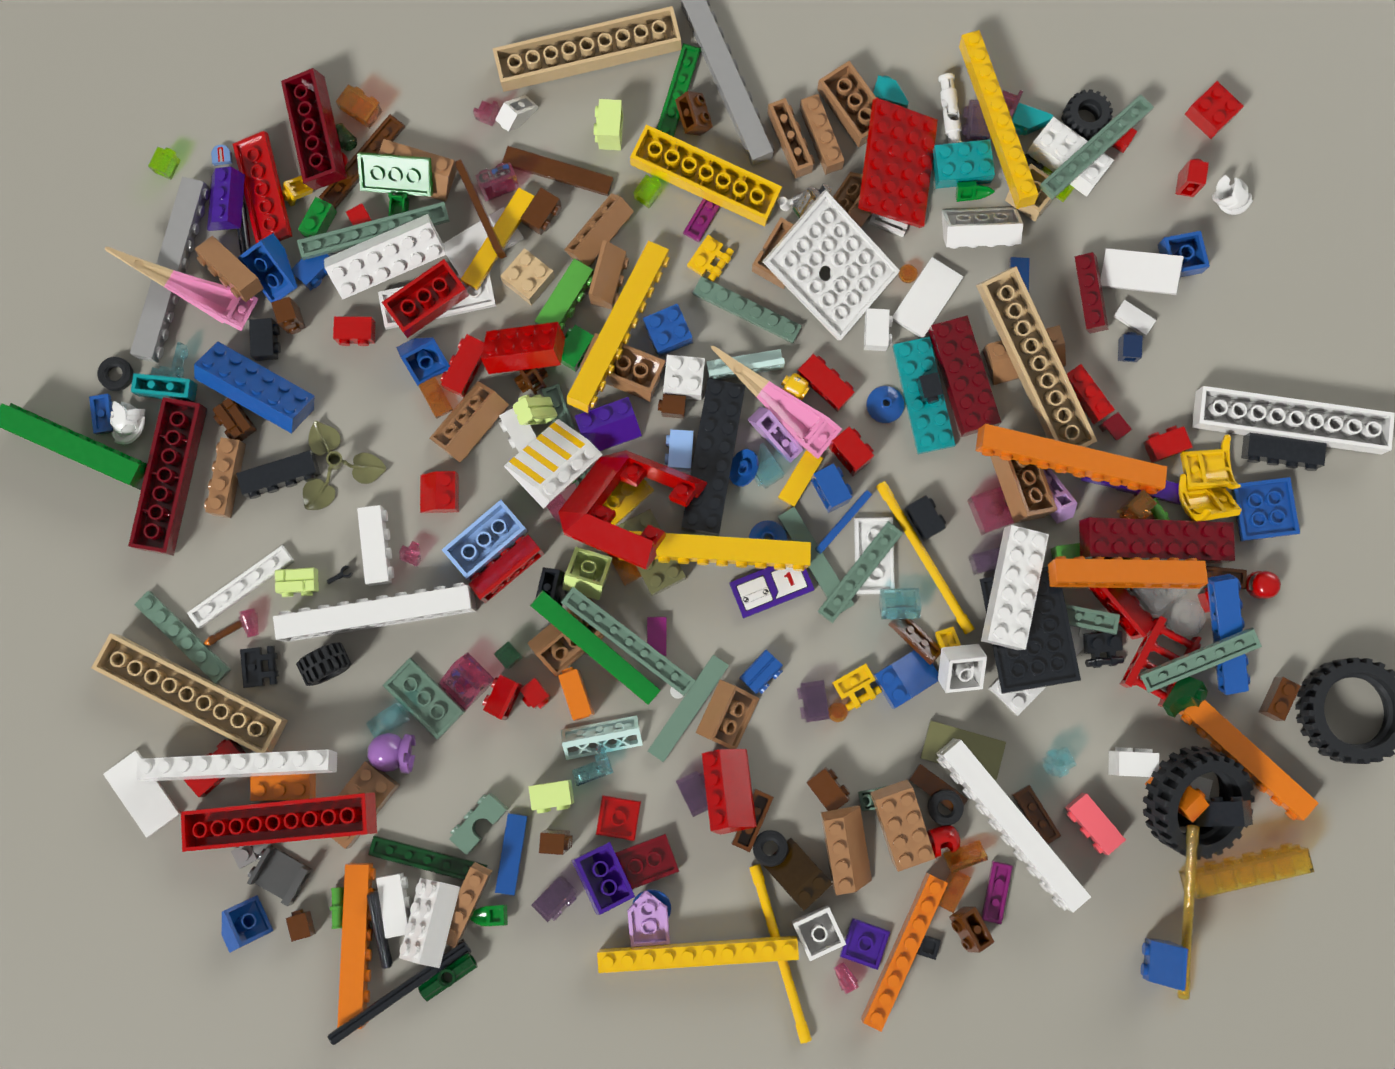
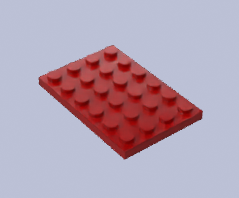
[858,98,938,228]

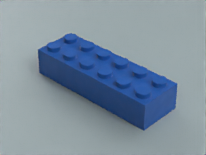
[194,342,315,434]

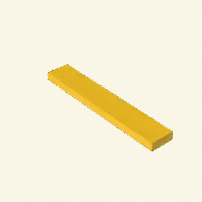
[460,188,535,291]

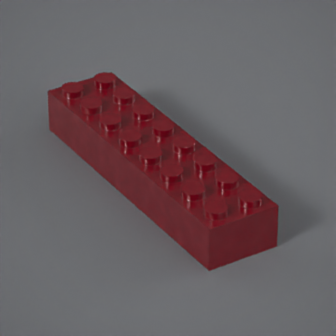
[128,397,207,556]
[1079,517,1235,563]

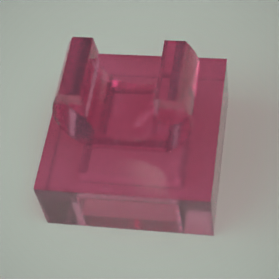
[399,541,421,567]

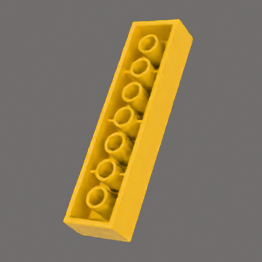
[630,124,782,227]

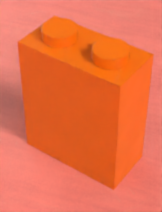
[558,667,595,721]

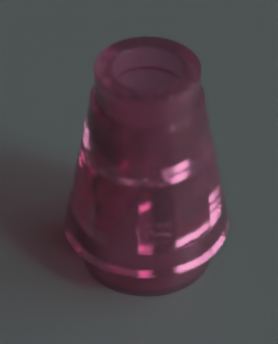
[238,608,259,638]
[834,962,859,994]

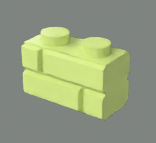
[513,394,557,425]
[275,567,319,597]

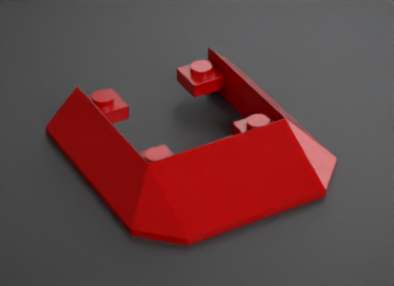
[558,450,707,570]

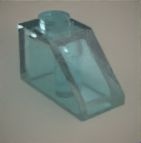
[754,442,785,489]
[366,703,410,738]

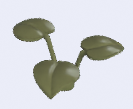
[303,421,386,510]

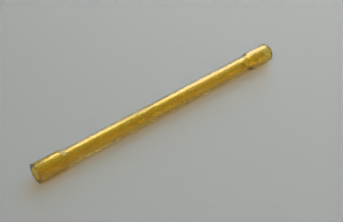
[1177,825,1200,1000]

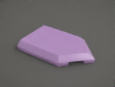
[627,890,670,947]

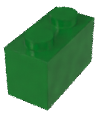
[298,197,337,238]
[561,325,594,372]

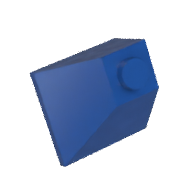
[396,337,450,386]
[221,895,274,953]

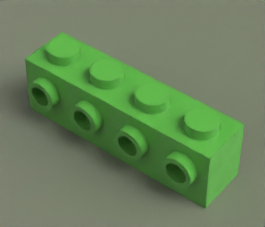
[534,259,594,331]

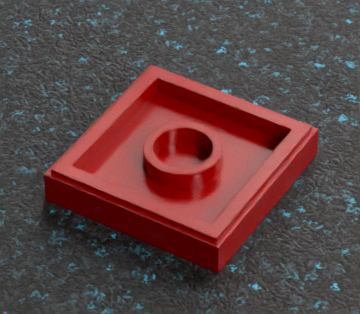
[596,795,641,841]

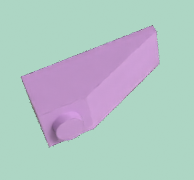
[748,406,804,463]
[1043,468,1078,524]

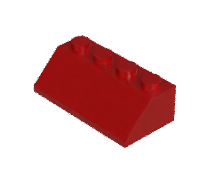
[469,535,544,603]
[1088,587,1155,640]
[702,749,757,835]

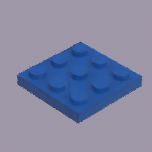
[1232,477,1300,541]

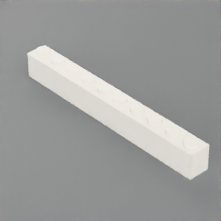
[136,749,337,781]

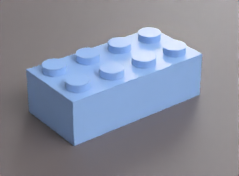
[442,500,528,581]

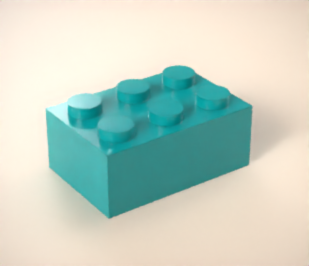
[933,140,995,189]

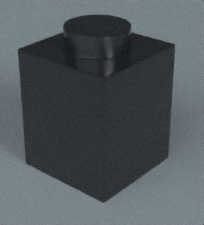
[916,372,943,404]

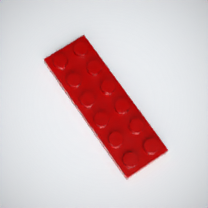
[233,131,293,243]

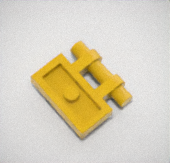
[687,235,734,282]
[832,663,882,711]

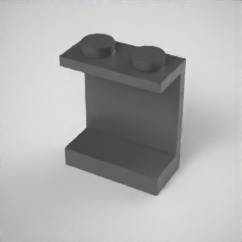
[247,846,313,906]

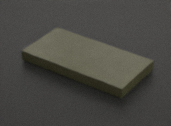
[920,721,1006,780]

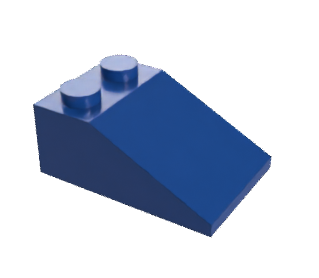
[238,233,297,303]
[873,650,938,709]
[1141,938,1188,991]

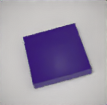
[840,918,890,970]

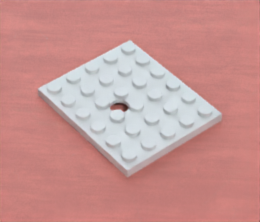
[762,191,900,340]

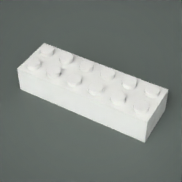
[324,214,446,300]
[981,525,1049,650]

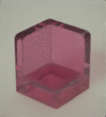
[1002,90,1023,116]
[473,100,500,126]
[546,494,566,523]

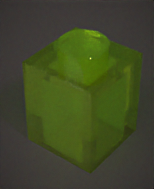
[148,147,181,180]
[633,174,662,208]

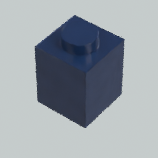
[1118,332,1143,362]

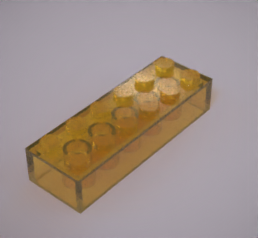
[1179,843,1314,899]

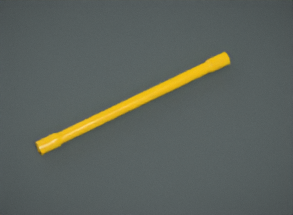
[876,481,975,635]
[749,864,812,1044]

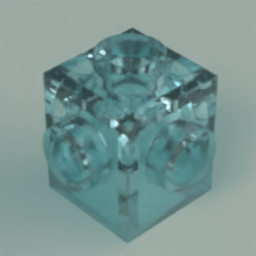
[1042,747,1076,778]

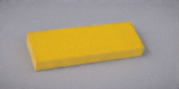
[778,450,823,507]

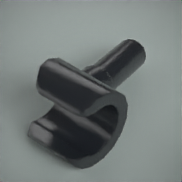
[327,566,353,584]

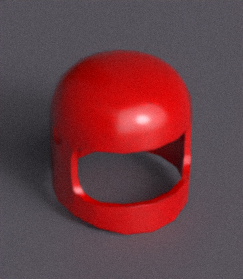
[1246,571,1281,599]
[927,825,961,858]

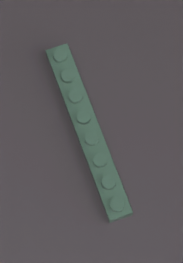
[1039,94,1154,200]
[297,202,450,260]
[561,586,696,696]

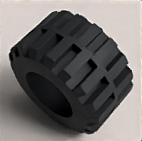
[1061,89,1113,141]
[296,642,352,686]

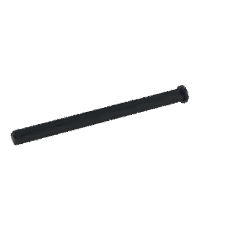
[327,939,472,1045]

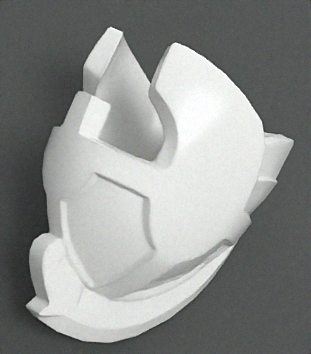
[1212,175,1253,215]
[110,401,146,445]

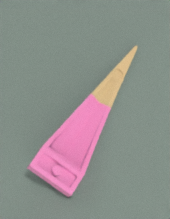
[105,246,259,331]
[711,346,842,459]

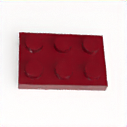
[615,833,679,889]

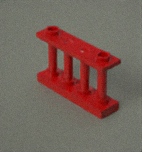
[1120,615,1202,707]

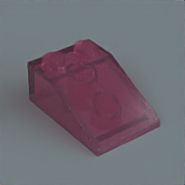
[968,487,1014,536]

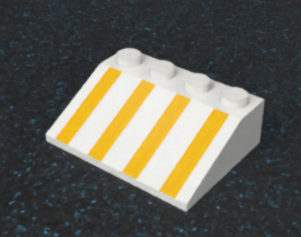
[504,419,602,509]

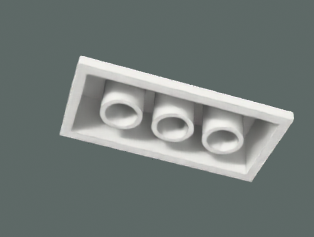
[942,207,1023,249]

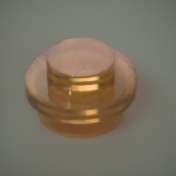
[899,264,918,283]
[828,703,847,722]

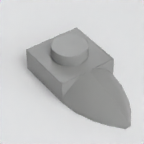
[231,843,272,869]

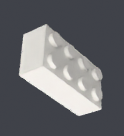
[1027,117,1114,197]
[399,878,460,968]

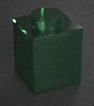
[494,641,523,670]

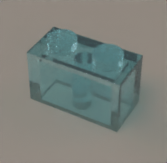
[879,588,922,620]

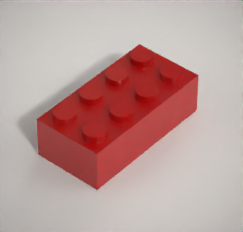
[381,259,469,338]
[481,322,565,374]

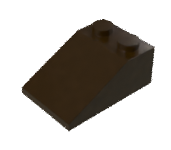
[763,838,833,911]

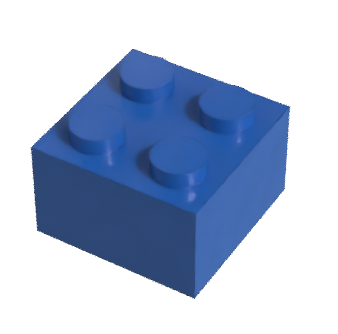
[1158,231,1210,278]
[643,303,693,358]
[811,463,853,514]

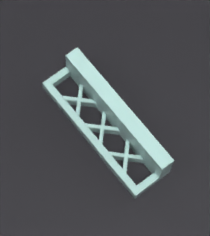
[706,349,785,380]
[561,715,643,760]

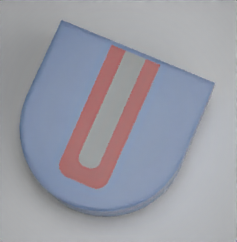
[211,145,232,166]

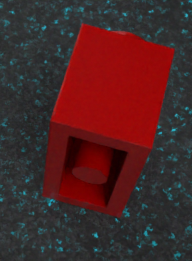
[1175,159,1209,197]
[333,316,376,346]
[1143,425,1193,463]

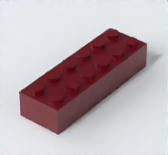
[281,68,347,190]
[928,315,1002,437]

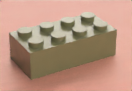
[618,509,686,597]

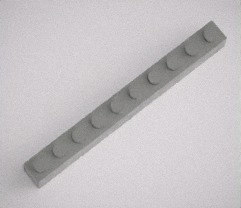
[681,0,775,167]
[130,177,210,363]

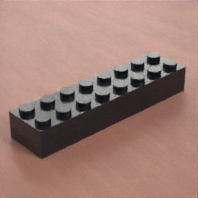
[681,378,745,536]

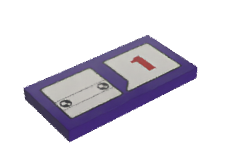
[729,566,815,619]

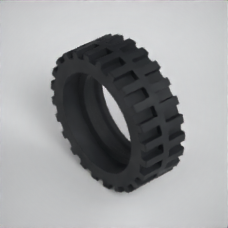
[1295,657,1395,764]
[1143,746,1255,860]

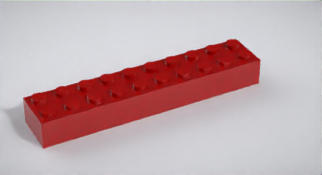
[181,792,377,852]

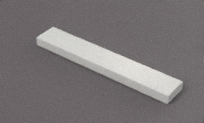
[187,545,294,629]

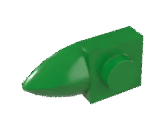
[955,181,995,202]
[470,905,508,926]

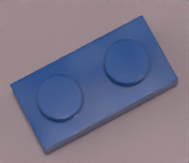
[89,394,114,435]

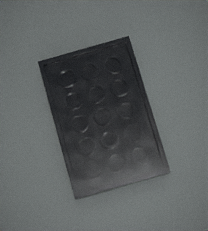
[980,567,1081,694]

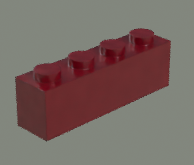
[1074,252,1109,334]

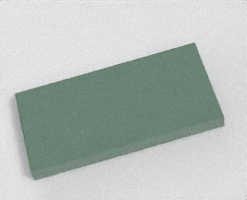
[382,658,465,740]

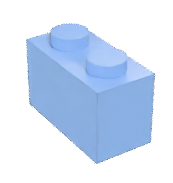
[665,429,693,472]

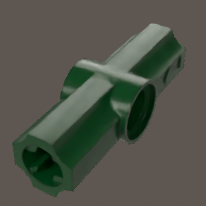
[418,952,478,1002]

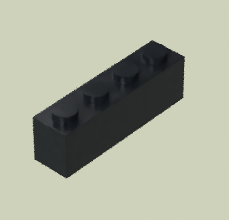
[1241,432,1327,471]
[236,450,321,499]
[1178,796,1253,827]

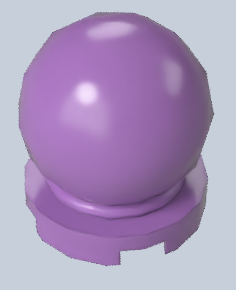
[368,733,416,774]

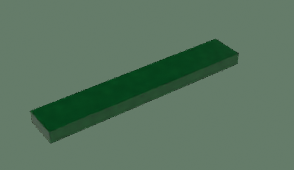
[368,835,488,880]

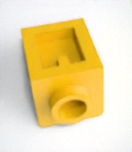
[282,175,313,206]
[935,627,961,649]

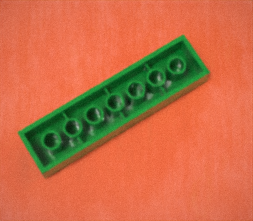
[0,403,147,490]

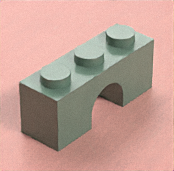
[449,793,509,855]

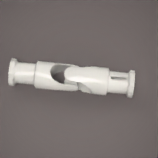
[938,73,962,144]

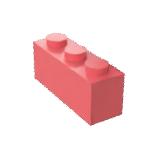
[1065,793,1126,855]

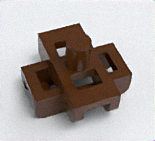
[513,367,548,395]

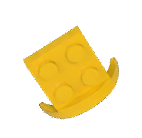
[1180,434,1241,490]
[1179,473,1241,521]

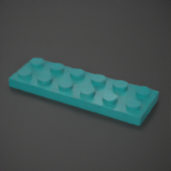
[892,337,956,454]

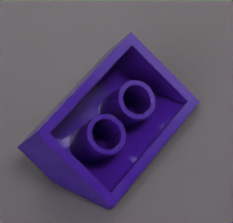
[207,167,245,231]
[575,397,642,451]
[571,842,635,915]

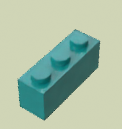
[131,373,198,403]

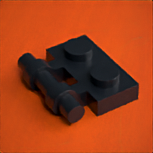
[1083,630,1124,668]
[240,646,279,688]

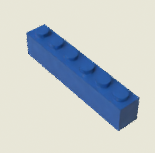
[1207,574,1250,695]

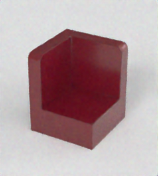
[1098,412,1132,441]

